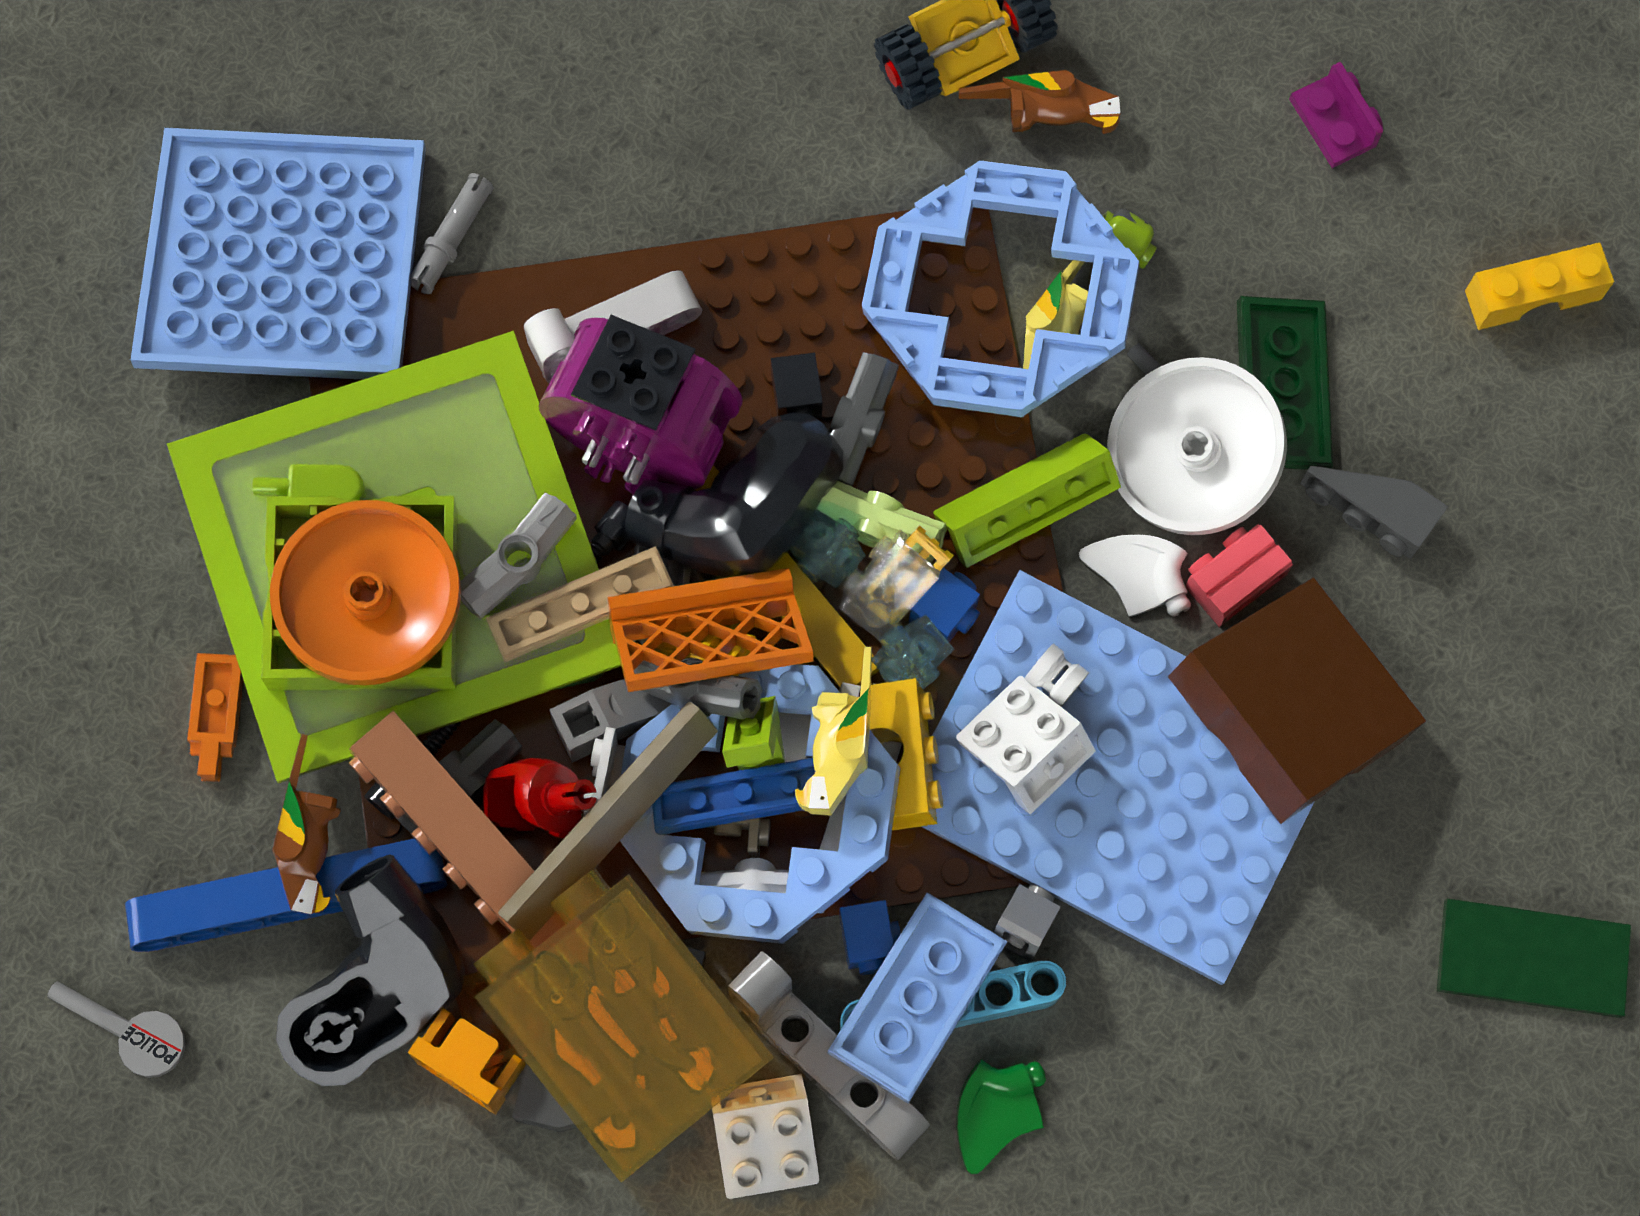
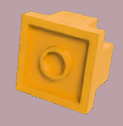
[408,1009,525,1115]

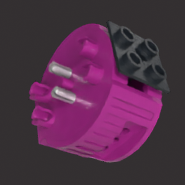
[539,314,743,494]

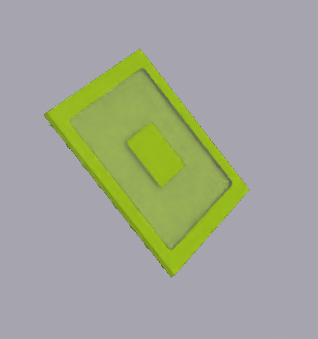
[167,331,621,783]

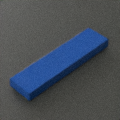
[652,758,841,835]

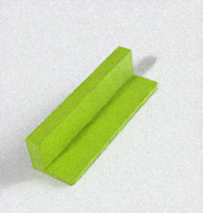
[933,434,1121,568]

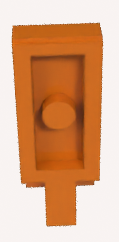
[187,653,243,782]

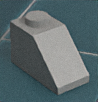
[993,884,1061,962]

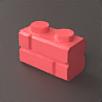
[1185,524,1293,627]

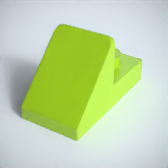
[722,696,785,771]

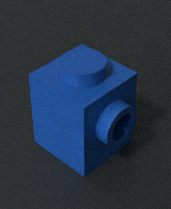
[909,568,980,648]
[839,900,901,975]

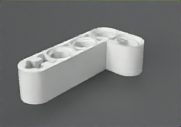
[524,270,702,383]

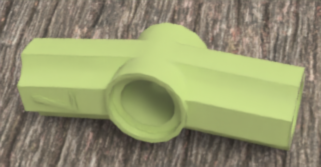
[814,481,947,562]

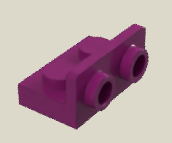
[1289,62,1383,168]

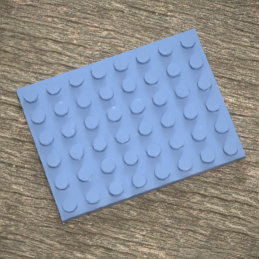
[921,570,1314,985]

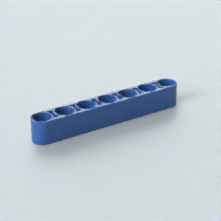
[125,839,447,952]

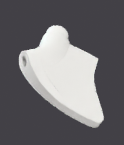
[1079,535,1191,617]

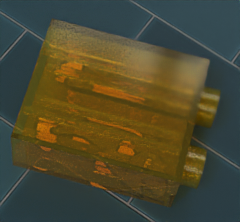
[473,868,774,1183]

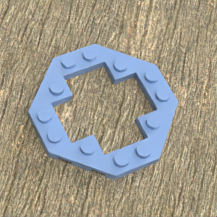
[862,161,1139,417]
[620,664,900,944]

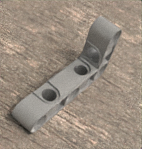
[727,951,930,1160]

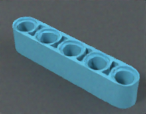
[840,961,1066,1030]

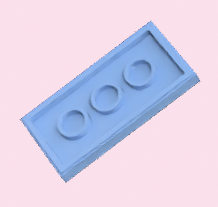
[827,892,1007,1104]

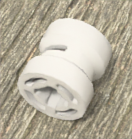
[1025,643,1089,707]

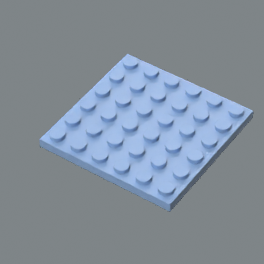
[130,128,426,380]

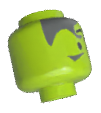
[1103,208,1157,269]

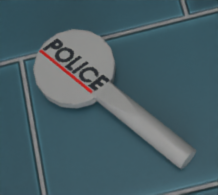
[47,981,185,1078]

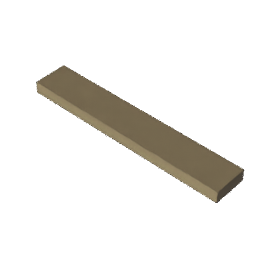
[498,701,718,942]

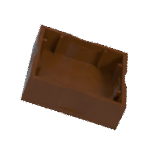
[1168,577,1426,824]

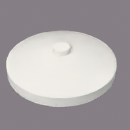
[1107,357,1287,535]

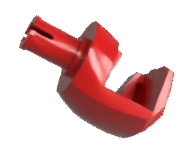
[483,758,597,838]

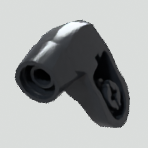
[625,412,844,578]
[276,855,465,1086]

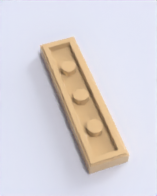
[486,546,674,662]

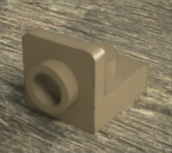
[707,817,770,858]

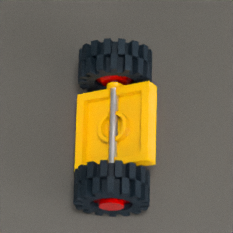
[874,0,1058,110]

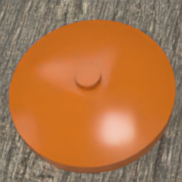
[270,500,461,686]

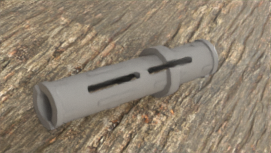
[410,173,494,294]

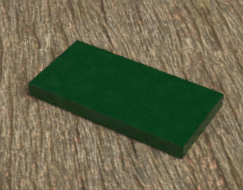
[1237,296,1333,470]
[1436,898,1631,1018]

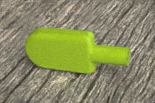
[252,464,365,500]

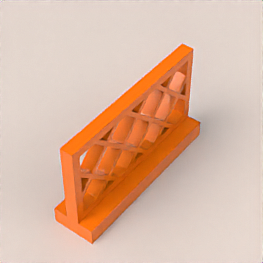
[607,568,814,692]

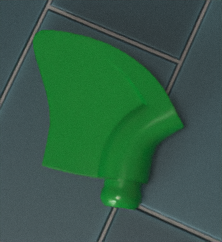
[956,1059,1046,1174]

